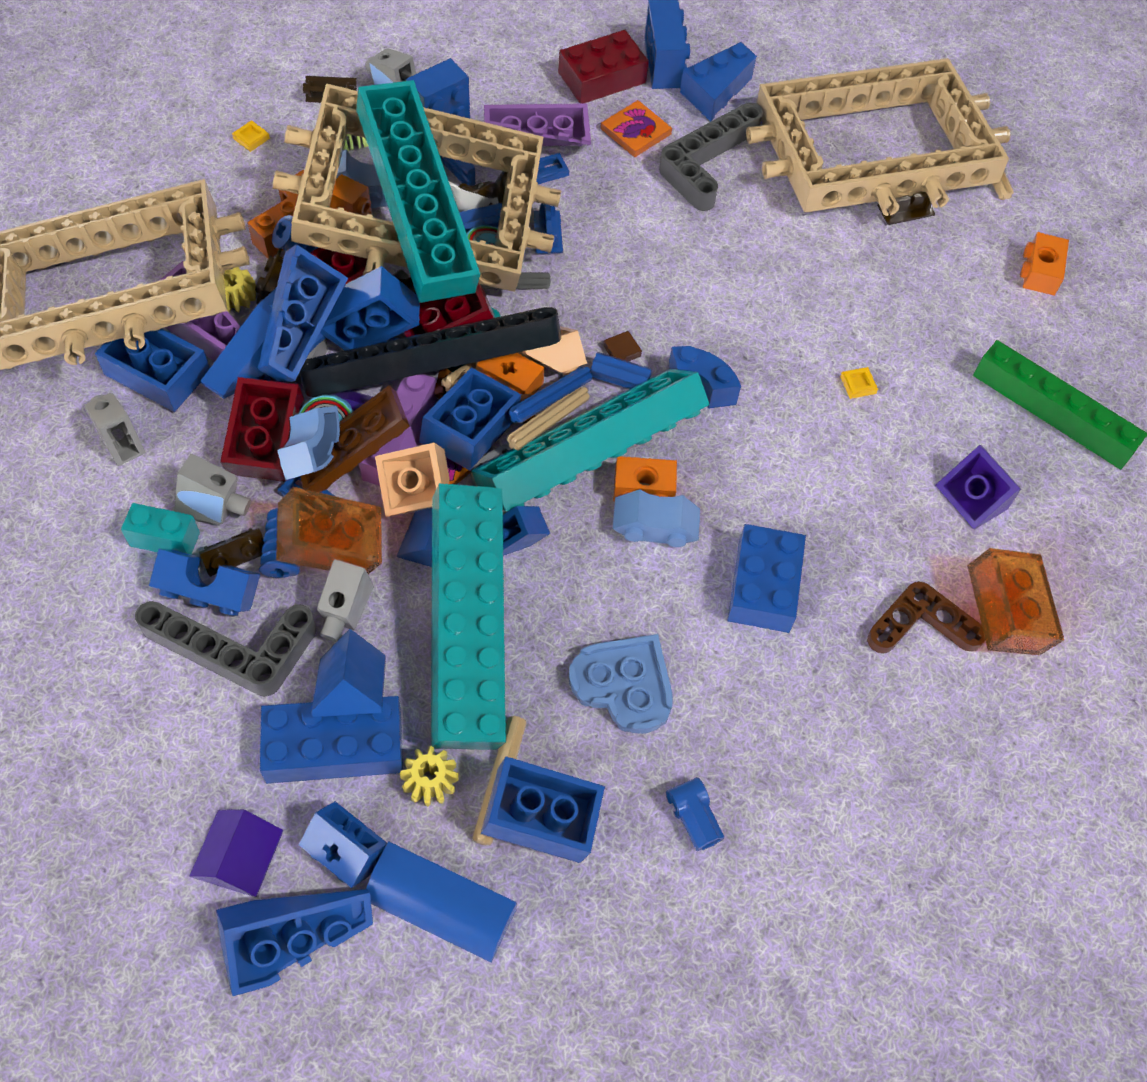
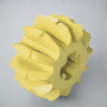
[224,267,256,313]
[400,746,459,807]

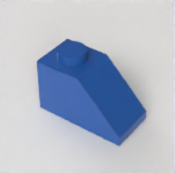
[503,506,550,556]

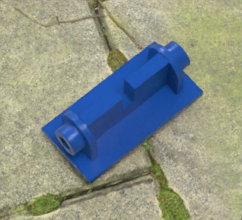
[459,203,502,233]
[534,203,563,254]

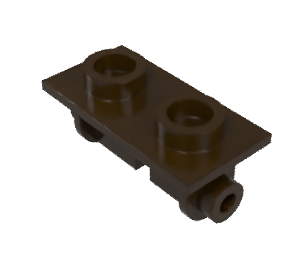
[303,76,357,103]
[877,192,935,225]
[255,249,284,304]
[199,528,264,577]

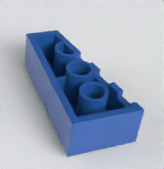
[257,245,348,383]

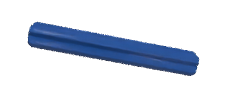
[509,367,593,423]

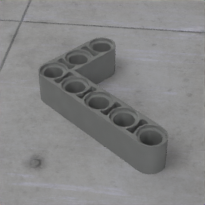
[659,103,763,211]
[135,601,316,697]

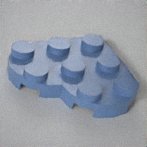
[569,634,673,734]

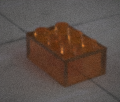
[276,487,382,575]
[967,548,1065,655]

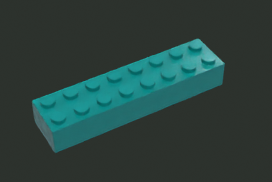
[356,80,480,303]
[471,369,710,512]
[431,483,506,750]

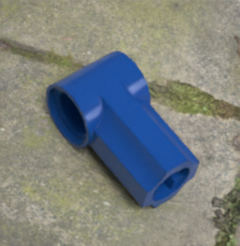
[666,777,725,852]

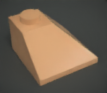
[518,326,587,375]
[375,443,450,517]

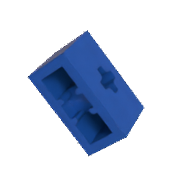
[299,801,387,888]

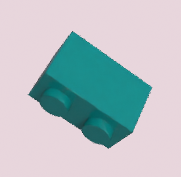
[121,503,200,554]

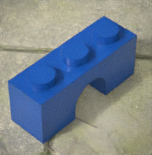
[149,549,260,616]

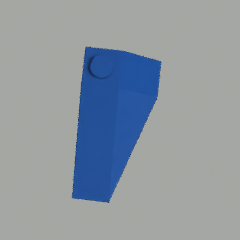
[201,287,326,399]
[216,889,373,997]

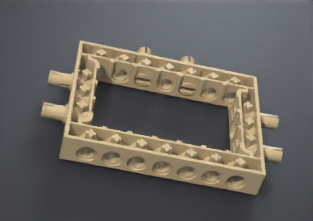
[746,58,1011,216]
[273,83,561,292]
[0,179,250,370]

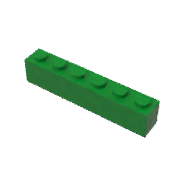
[973,340,1147,470]

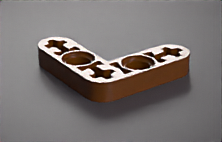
[867,581,987,654]

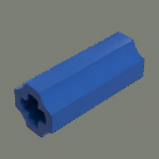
[591,352,652,389]

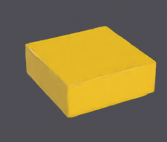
[232,120,270,152]
[840,367,878,399]

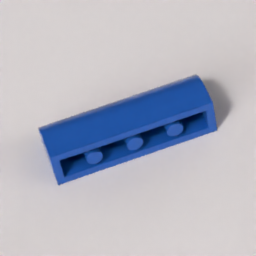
[366,841,517,963]

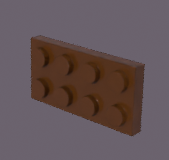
[300,385,410,498]

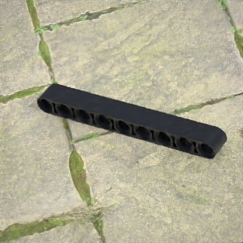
[299,307,562,397]

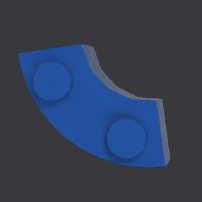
[668,346,741,409]

